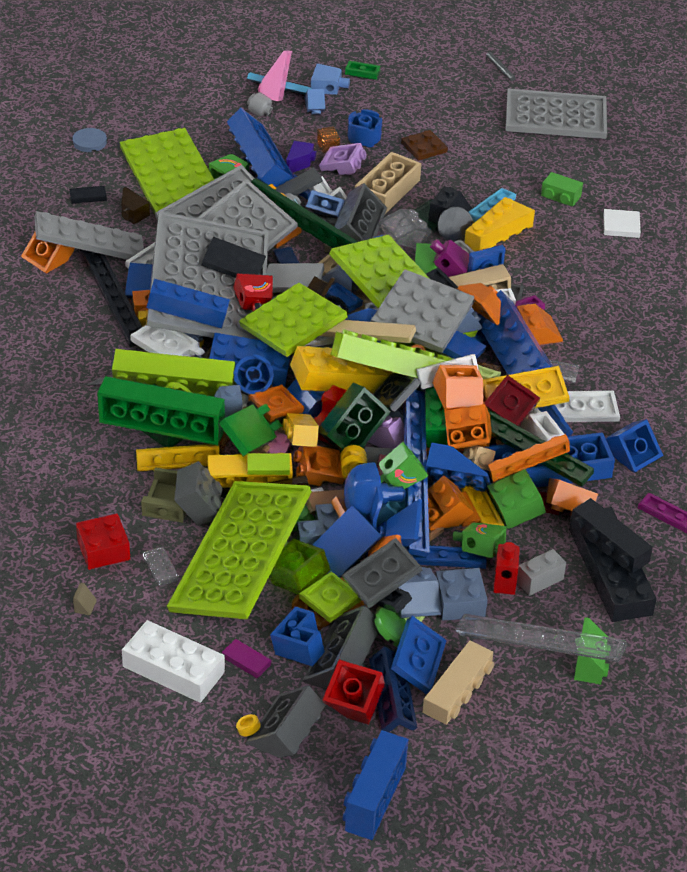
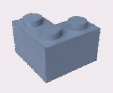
[297,504,339,554]

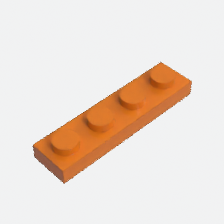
[488,434,570,482]

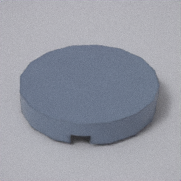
[73,128,107,152]

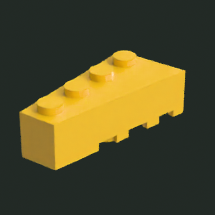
[464,197,535,252]

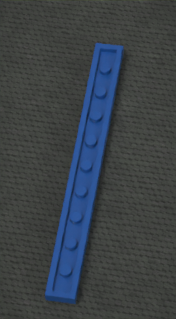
[403,390,430,558]

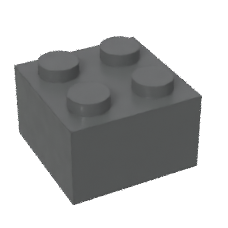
[174,461,222,526]

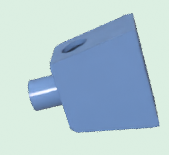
[311,64,350,94]

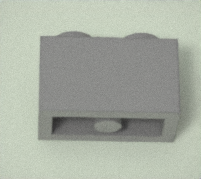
[517,549,566,596]

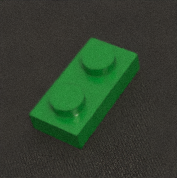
[345,61,381,80]

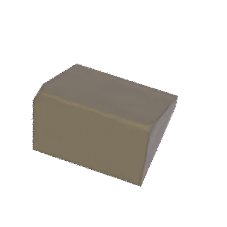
[73,583,97,615]

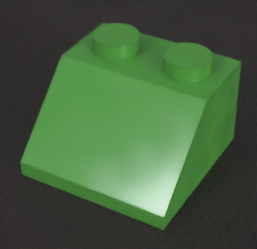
[574,617,612,685]

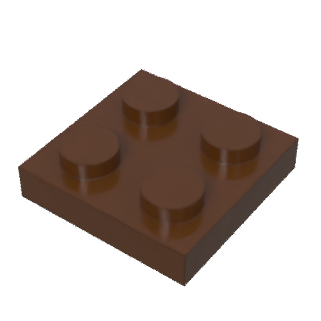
[401,130,448,161]

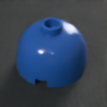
[234,355,274,394]

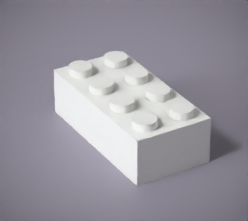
[122,620,225,703]

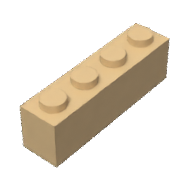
[449,264,511,290]
[423,641,494,725]

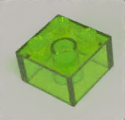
[269,539,331,595]

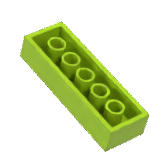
[330,329,454,378]
[112,349,235,397]

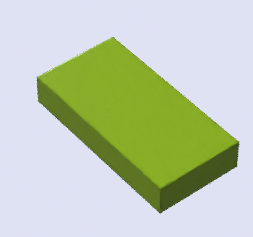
[247,453,290,475]

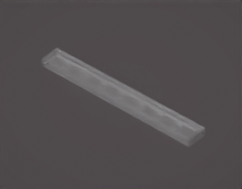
[455,614,628,662]

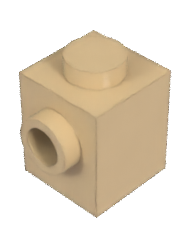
[463,445,496,471]

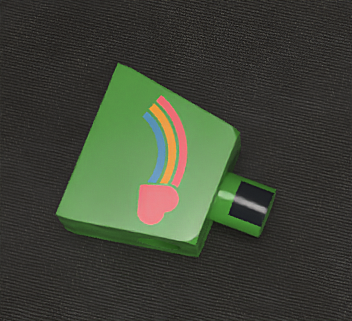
[209,154,251,180]
[379,442,429,489]
[453,523,507,558]

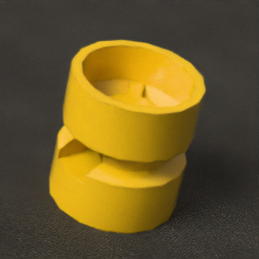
[340,445,367,480]

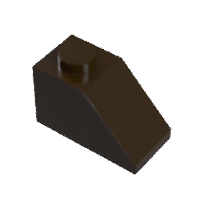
[121,187,150,224]

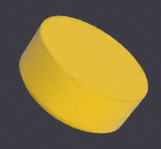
[236,714,261,737]

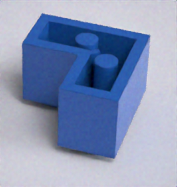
[270,607,325,667]

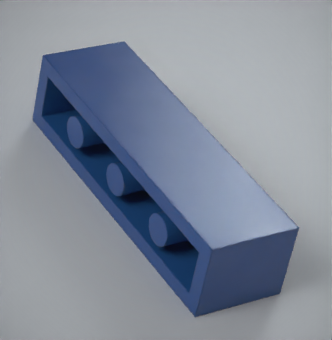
[146,278,230,329]

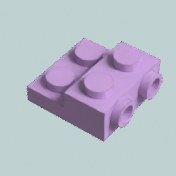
[319,143,366,175]

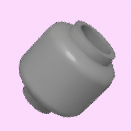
[247,92,273,117]

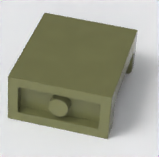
[141,468,186,523]

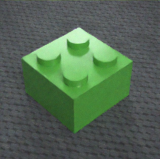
[487,469,546,529]

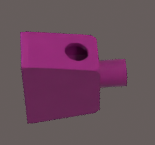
[430,239,469,277]

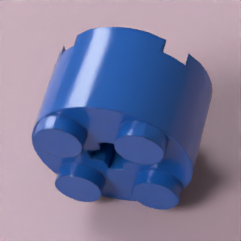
[348,109,382,147]

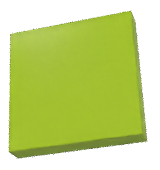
[299,571,362,623]

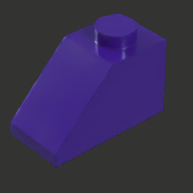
[286,141,316,173]

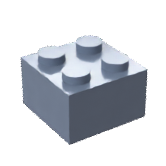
[436,568,487,621]

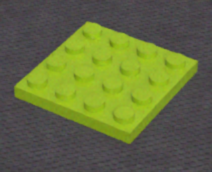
[239,283,348,357]

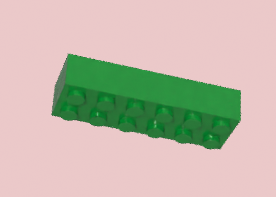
[97,376,225,445]

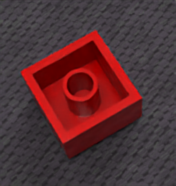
[76,513,130,570]

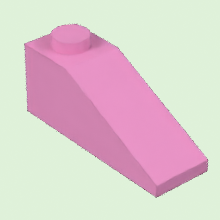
[258,50,292,101]

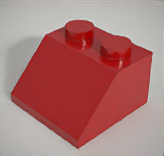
[322,660,385,725]

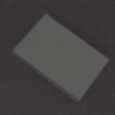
[342,538,423,609]

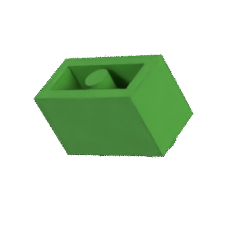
[541,172,583,207]

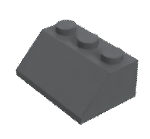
[246,685,326,758]

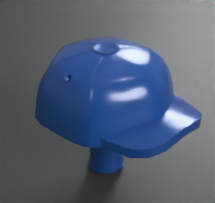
[344,462,405,529]

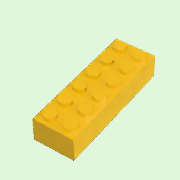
[290,346,407,394]

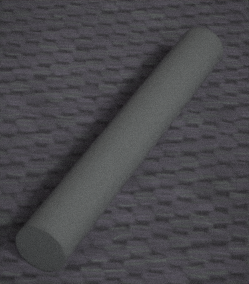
[486,52,516,81]

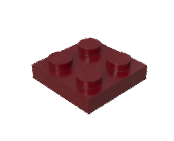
[484,375,540,426]

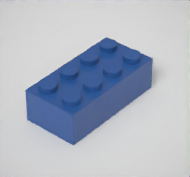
[209,333,291,387]
[342,730,409,840]

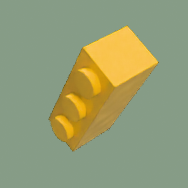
[282,413,319,447]

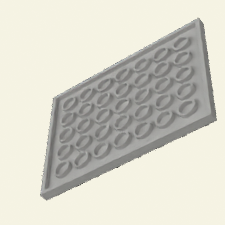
[146,211,268,340]

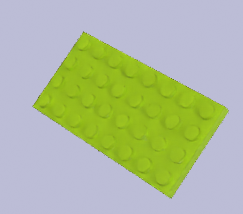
[120,128,214,214]
[329,234,478,352]
[167,481,312,620]

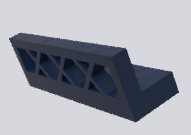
[369,646,418,732]

